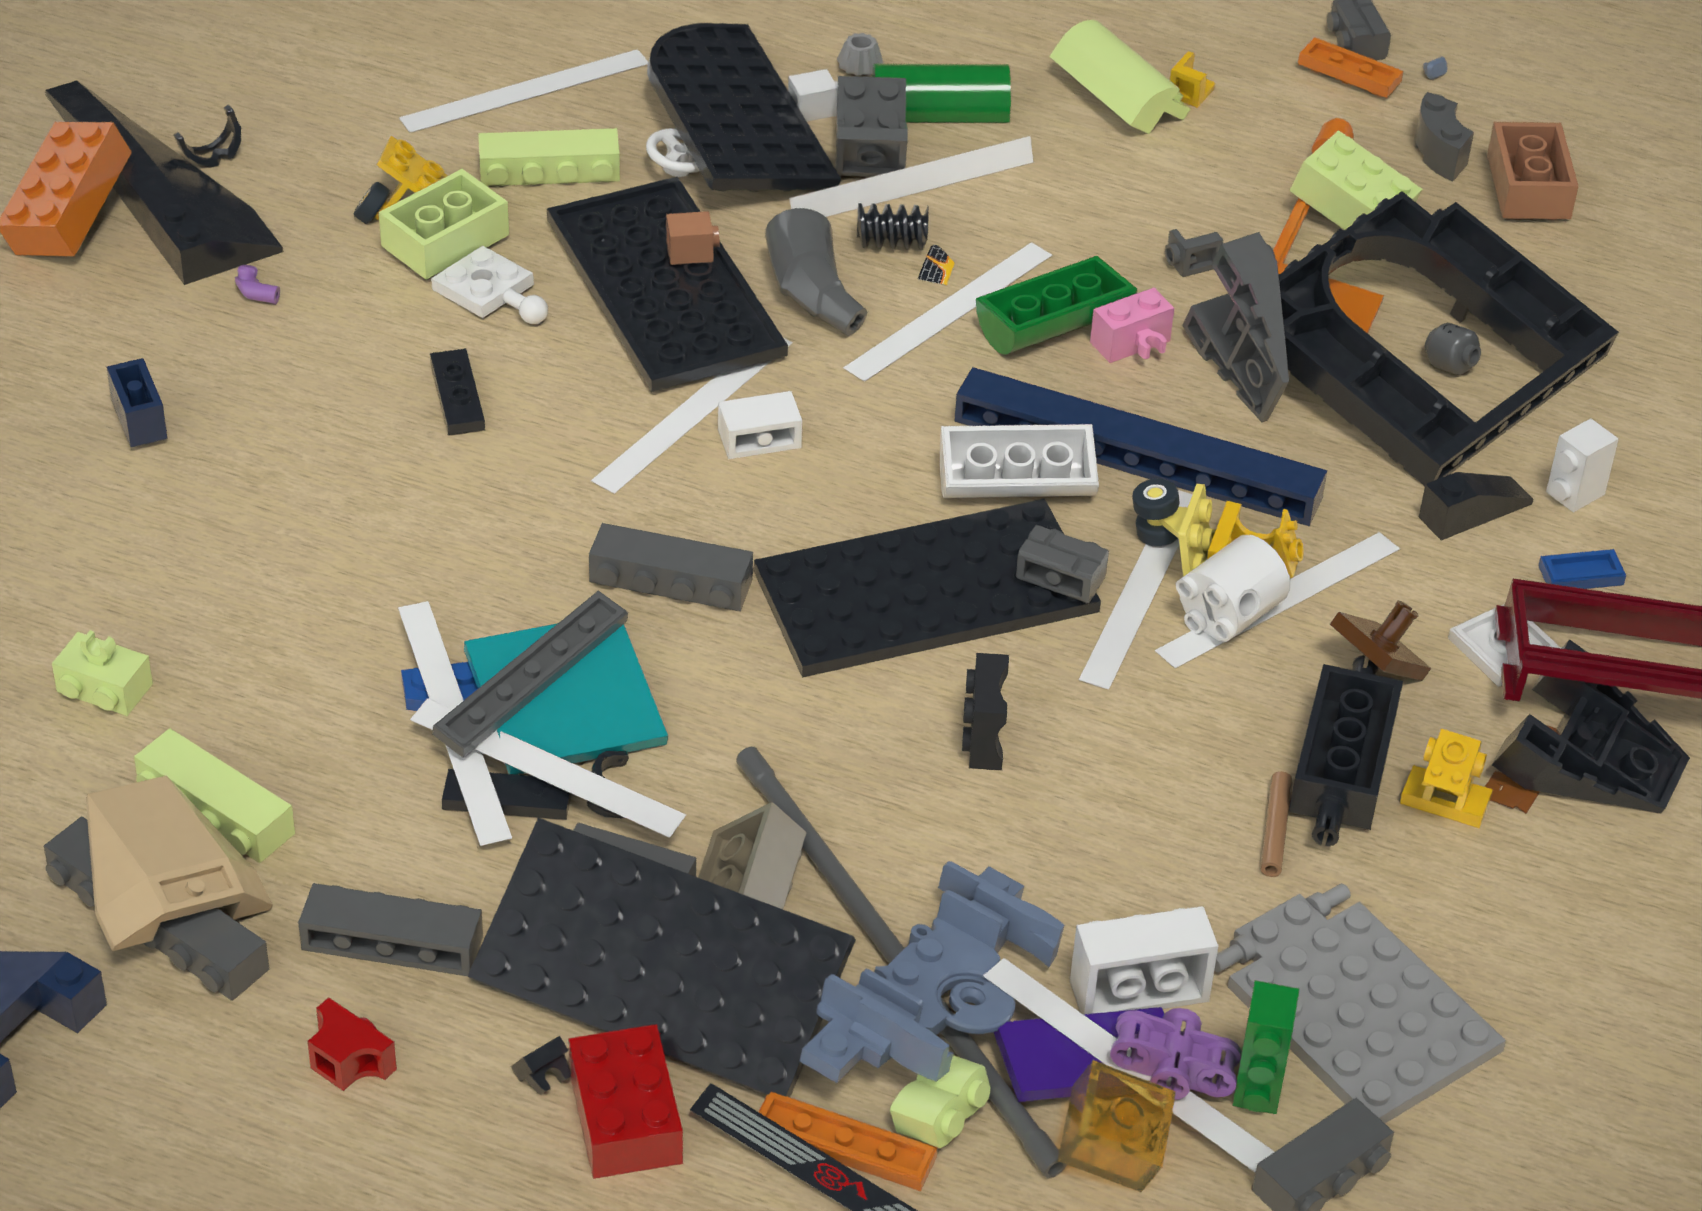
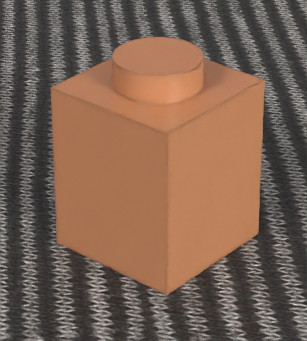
[666,211,720,265]

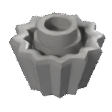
[837,33,884,77]

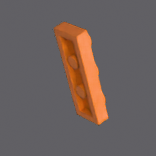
[1298,37,1403,98]

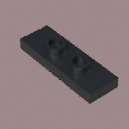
[430,348,485,435]

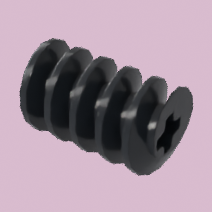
[857,203,929,250]

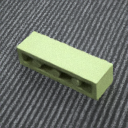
[478,128,620,186]
[134,728,295,863]

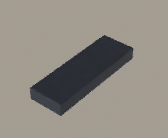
[442,769,572,820]

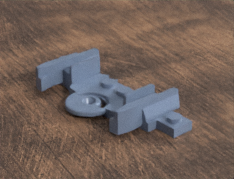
[800,861,1065,1083]

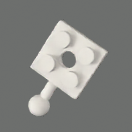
[431,246,548,324]

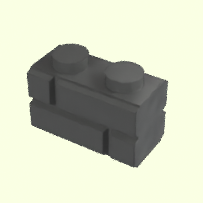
[1327,0,1391,60]
[1016,525,1109,603]

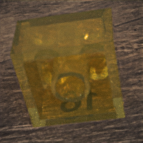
[1058,1060,1176,1192]

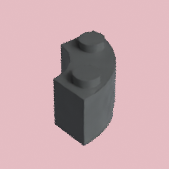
[1415,91,1474,182]

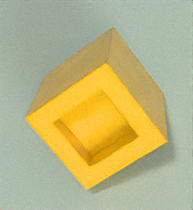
[1170,51,1215,108]

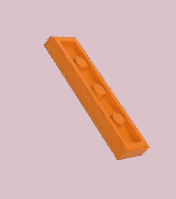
[758,1092,938,1192]

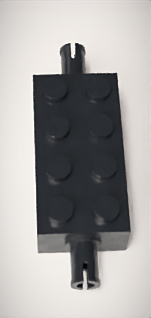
[1289,655,1403,846]

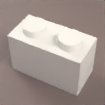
[718,391,802,459]
[1546,418,1619,513]

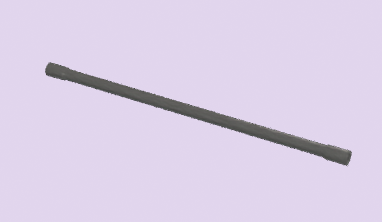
[736,746,1067,1178]

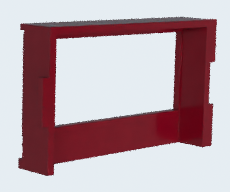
[1495,578,1702,702]

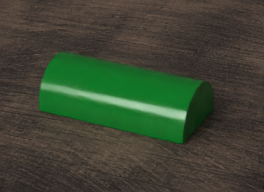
[872,63,1011,123]
[976,256,1137,355]

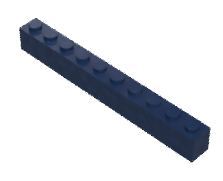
[954,367,1328,527]

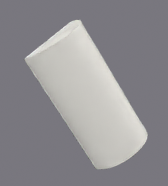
[940,424,1099,498]

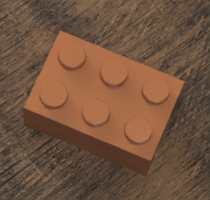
[1487,122,1579,220]

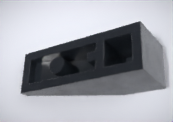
[1419,472,1534,540]

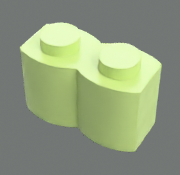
[890,1055,991,1148]

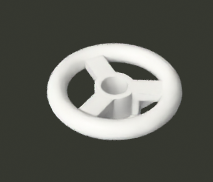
[646,128,700,177]

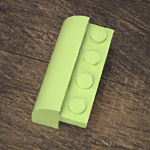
[1049,20,1191,134]

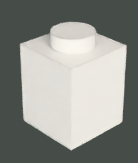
[788,69,838,122]

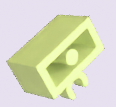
[52,630,153,716]

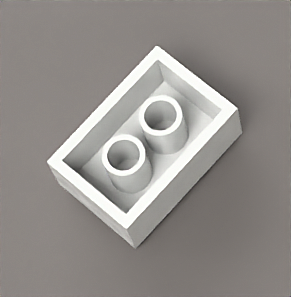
[1070,906,1218,1014]

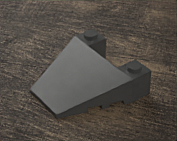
[1182,232,1289,422]

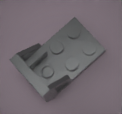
[836,76,908,177]

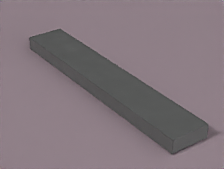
[432,590,628,758]

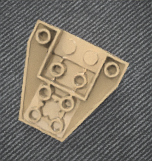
[86,776,273,951]

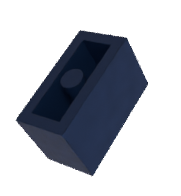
[106,358,168,447]

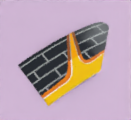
[918,245,955,285]

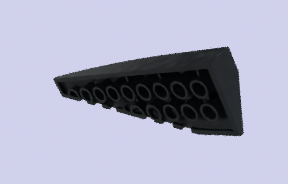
[45,80,283,285]

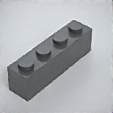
[589,523,753,612]
[298,883,483,976]

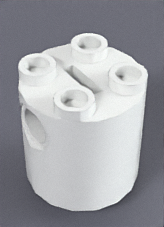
[1176,535,1290,642]

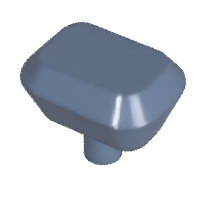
[1423,57,1447,80]

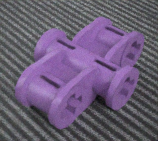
[1110,1008,1241,1100]

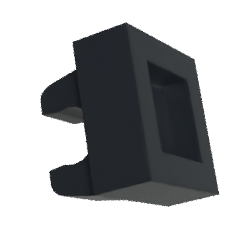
[511,1036,571,1094]

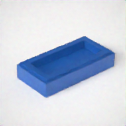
[1538,549,1626,589]

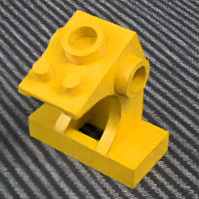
[1207,501,1304,578]
[1400,728,1493,828]

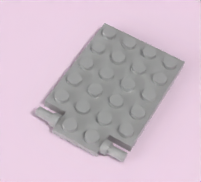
[1214,883,1506,1123]

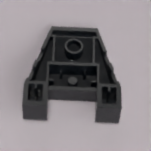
[1492,639,1690,813]

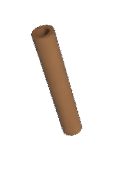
[1261,771,1292,877]

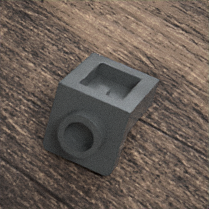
[1165,229,1223,277]

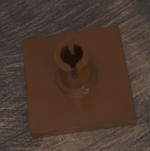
[1330,600,1432,681]

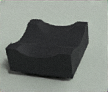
[962,653,1009,770]

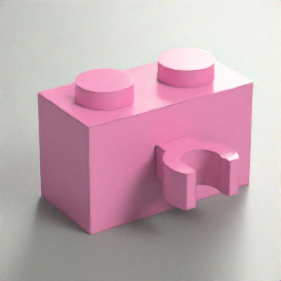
[1090,288,1174,363]

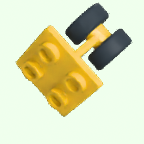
[354,136,447,224]

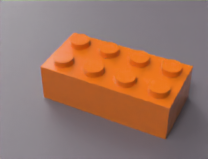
[0,122,132,256]

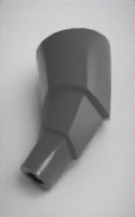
[765,208,867,336]

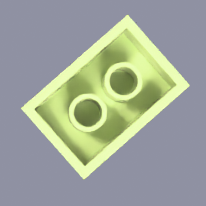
[1289,130,1423,230]
[379,169,509,280]

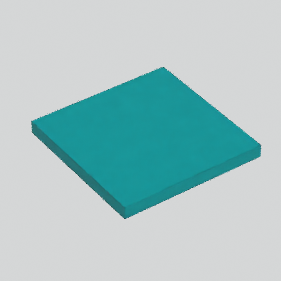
[464,623,668,775]

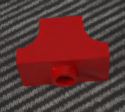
[307,997,397,1091]

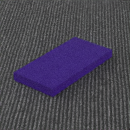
[993,1007,1172,1102]

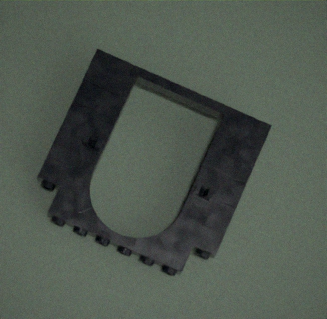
[1278,191,1619,486]

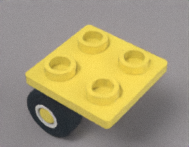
[1132,479,1215,577]

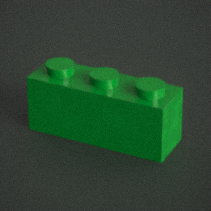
[1232,980,1300,1114]

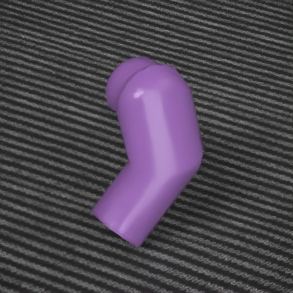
[235,265,280,304]

